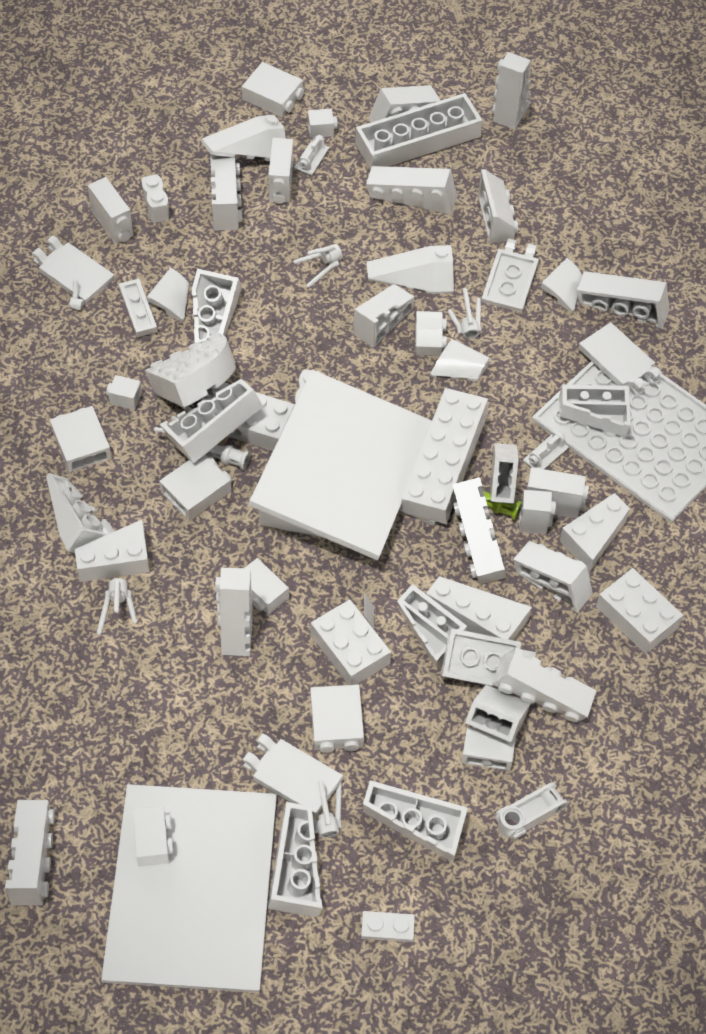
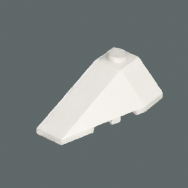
[201,115,286,161]
[367,245,454,294]
[192,269,242,343]
[46,473,115,554]

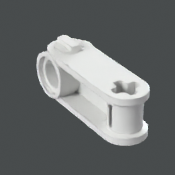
[495,782,569,840]

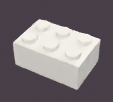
[596,568,683,654]
[310,600,391,685]

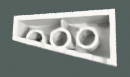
[577,271,669,329]
[160,379,263,463]
[215,568,253,656]
[426,576,532,641]
[363,780,468,862]

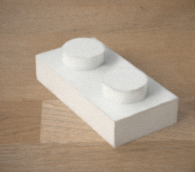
[361,911,415,942]

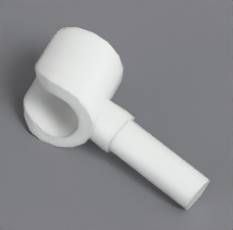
[70,280,84,310]

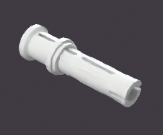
[206,444,251,471]

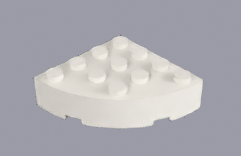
[145,333,236,408]

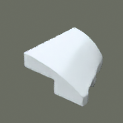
[541,258,582,313]
[147,268,189,322]
[430,339,489,381]

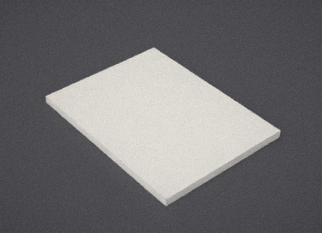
[531,361,706,523]
[248,370,432,560]
[101,784,277,993]

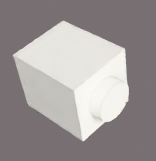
[308,109,337,138]
[106,375,142,410]

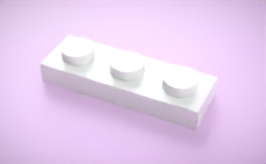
[119,279,158,337]

